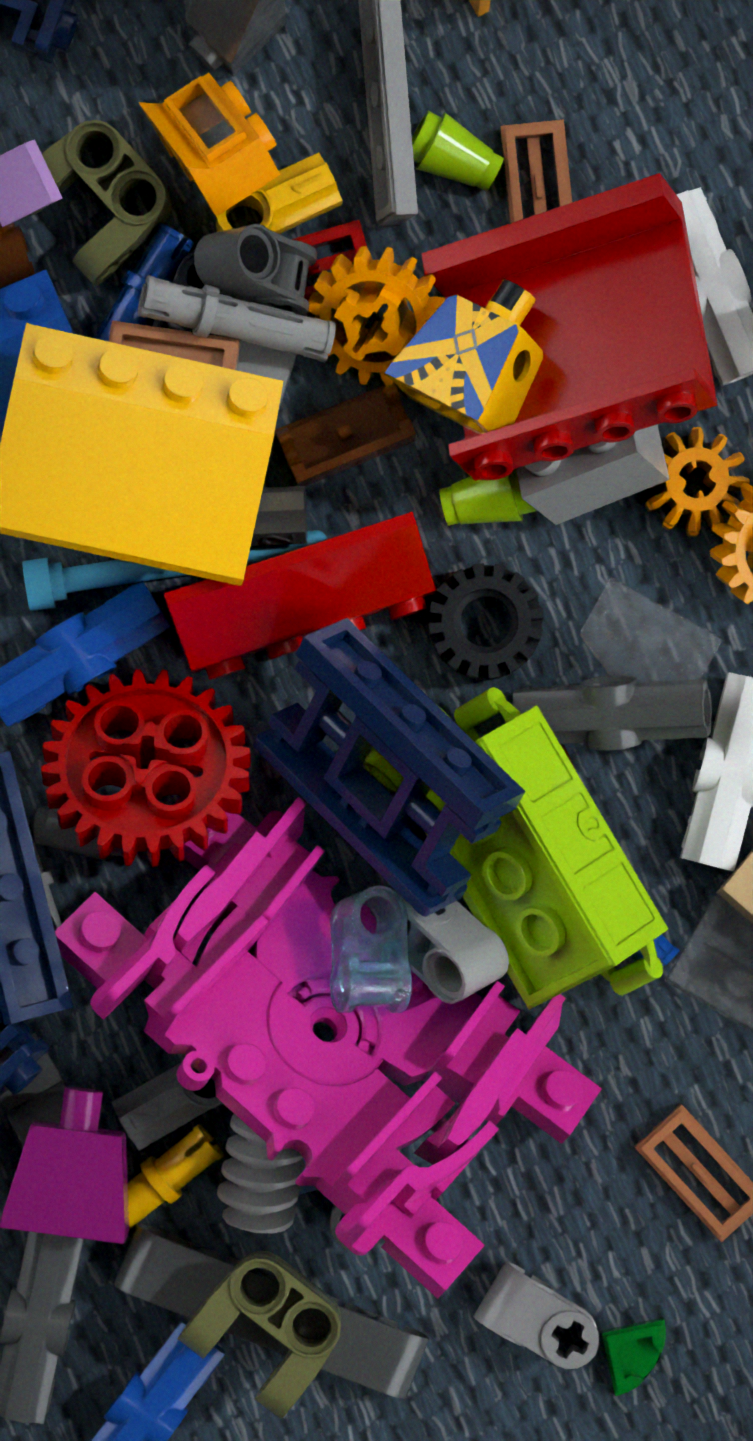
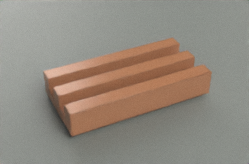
[500,119,572,223]
[634,1103,753,1243]

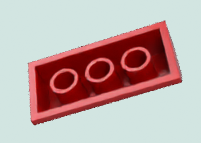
[164,511,436,680]

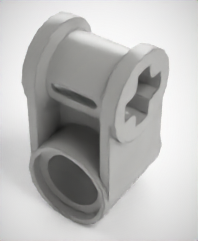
[385,896,509,1004]
[473,1261,599,1369]

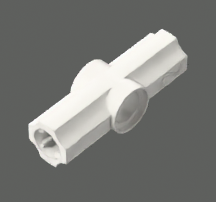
[677,187,753,387]
[680,672,753,872]

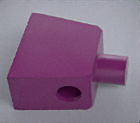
[0,1087,129,1244]

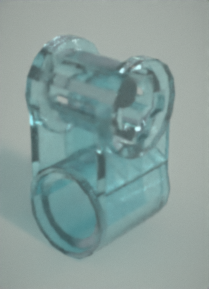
[330,885,412,1013]

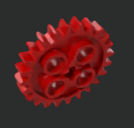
[41,669,251,867]

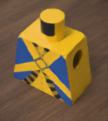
[385,279,543,434]

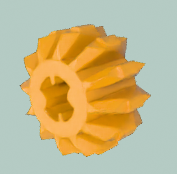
[645,427,750,537]

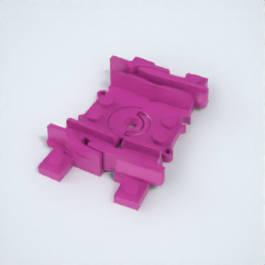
[55,796,602,1299]

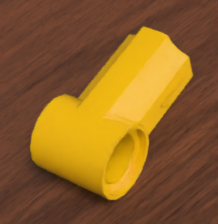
[216,152,343,234]

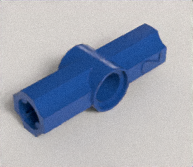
[0,580,172,728]
[89,1319,226,1441]

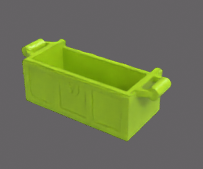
[398,687,668,1010]

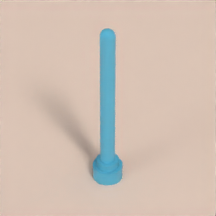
[22,530,328,611]

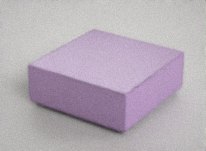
[0,139,62,227]

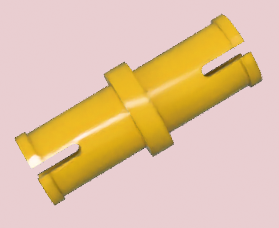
[128,1124,224,1233]

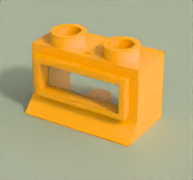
[138,72,281,217]

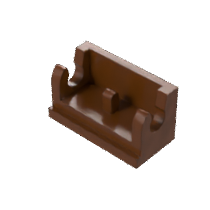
[275,384,416,487]

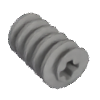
[217,1114,305,1234]

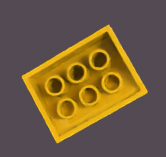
[0,323,283,586]

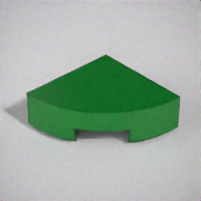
[601,1317,666,1396]

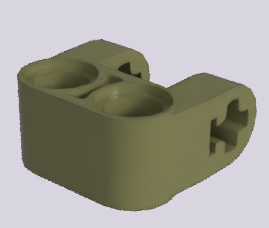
[30,120,172,286]
[177,1251,342,1419]

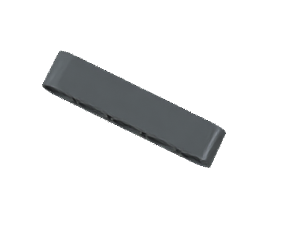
[114,1224,429,1399]

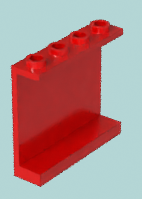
[421,173,718,481]

